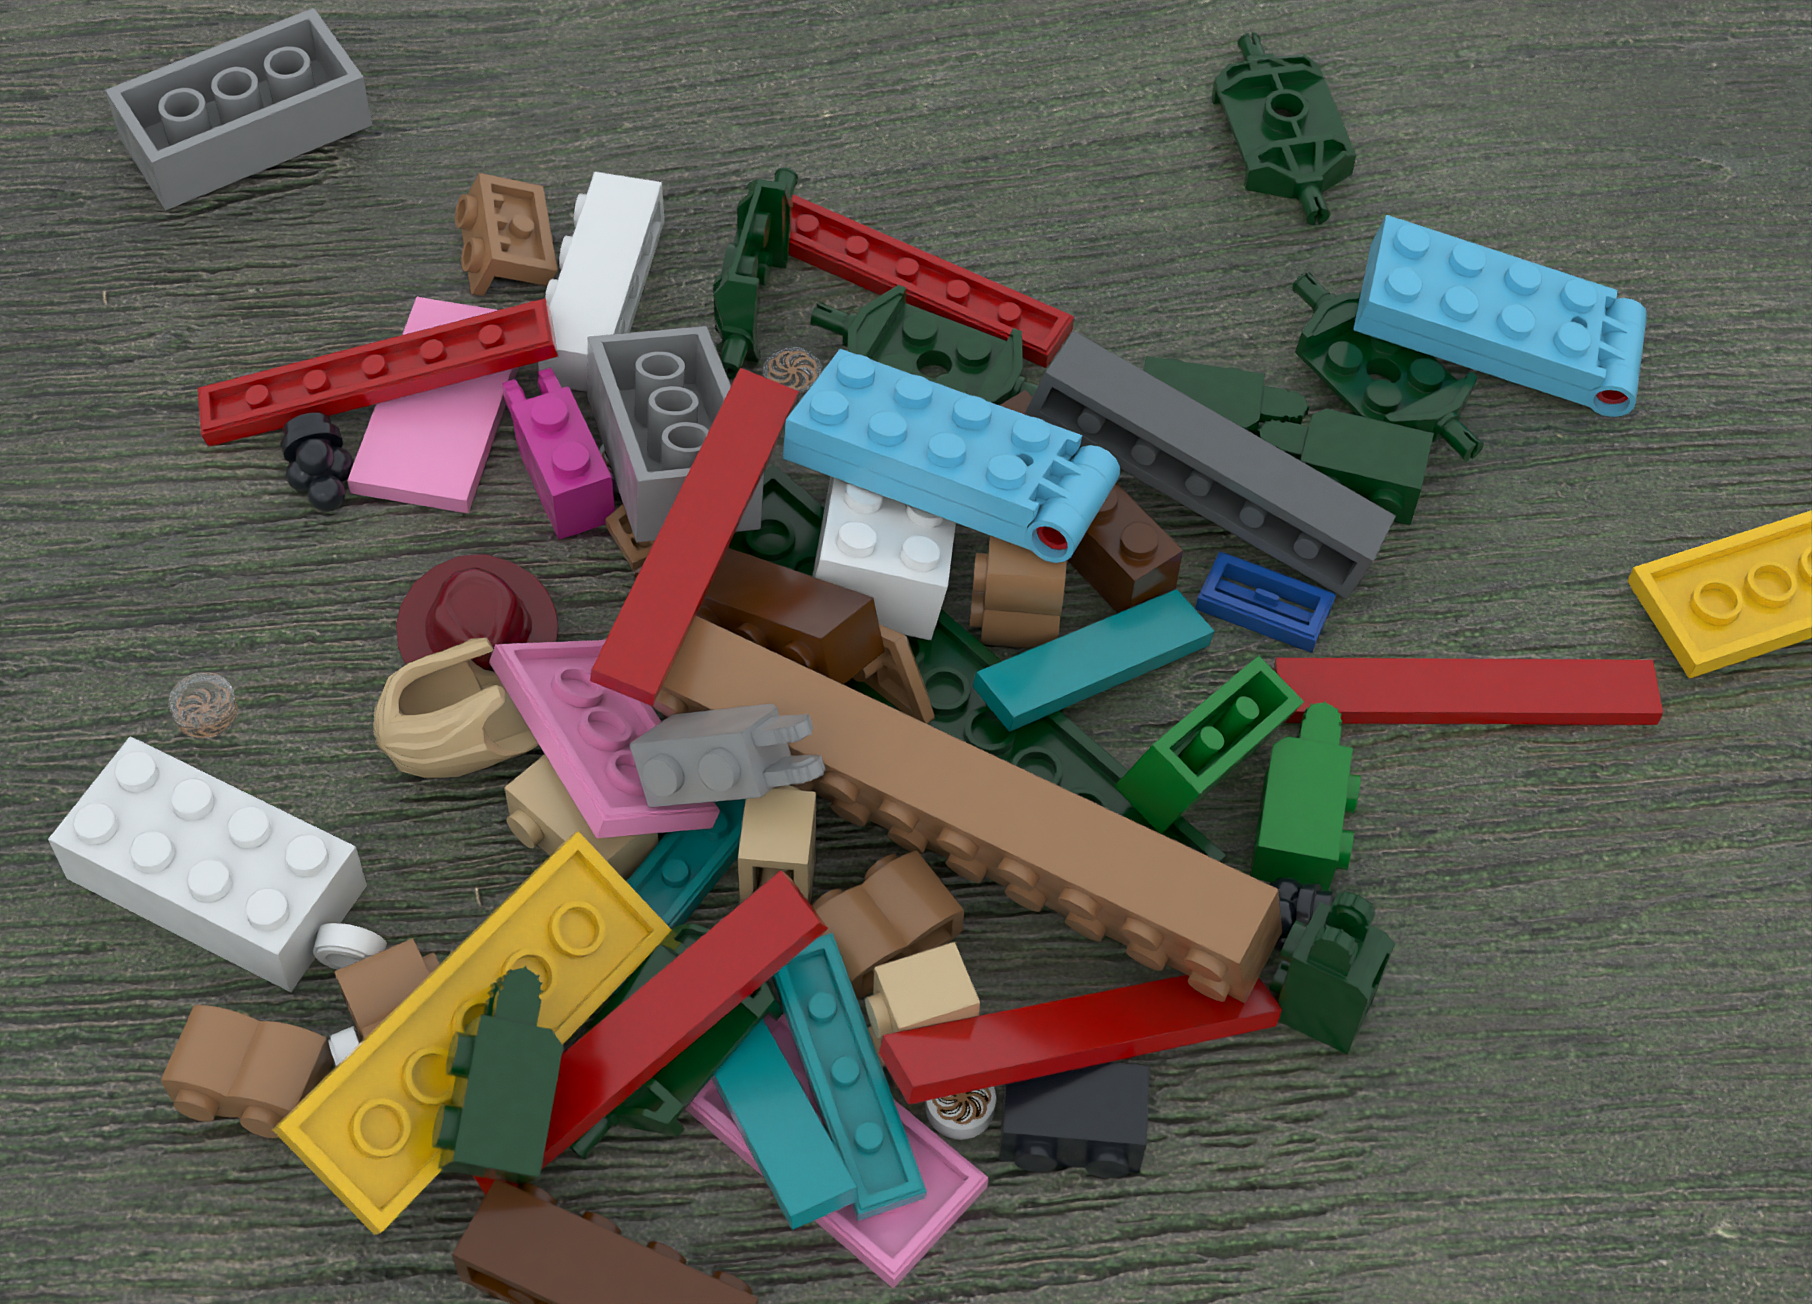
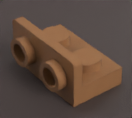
[455,173,558,296]

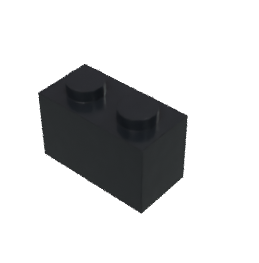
[999,1062,1149,1178]

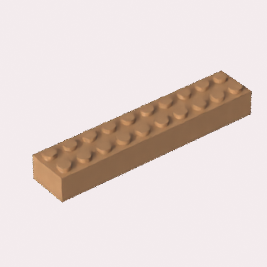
[653,616,1282,1003]

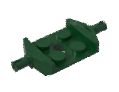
[1211,32,1357,225]
[713,167,798,380]
[1292,272,1484,462]
[810,285,1039,405]
[569,923,783,1160]

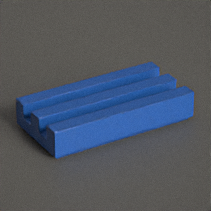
[1195,551,1336,653]

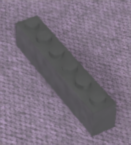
[1025,330,1396,599]

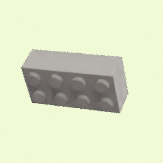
[105,8,373,210]
[587,326,764,543]

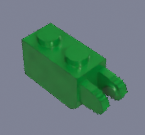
[1250,701,1361,891]

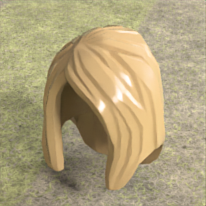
[373,638,539,779]

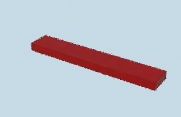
[789,194,1074,368]
[197,298,559,447]
[590,368,799,706]
[1273,658,1663,725]
[473,870,828,1196]
[879,975,1282,1105]

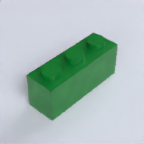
[1114,655,1304,834]

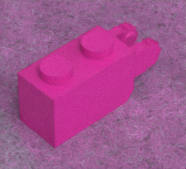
[502,368,615,540]

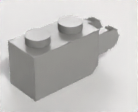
[629,703,825,807]

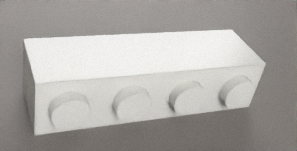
[538,172,664,392]

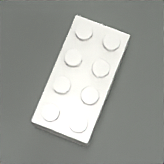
[812,476,956,640]
[48,736,367,992]

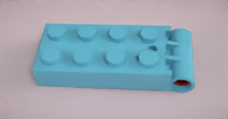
[1353,215,1647,417]
[783,349,1120,563]

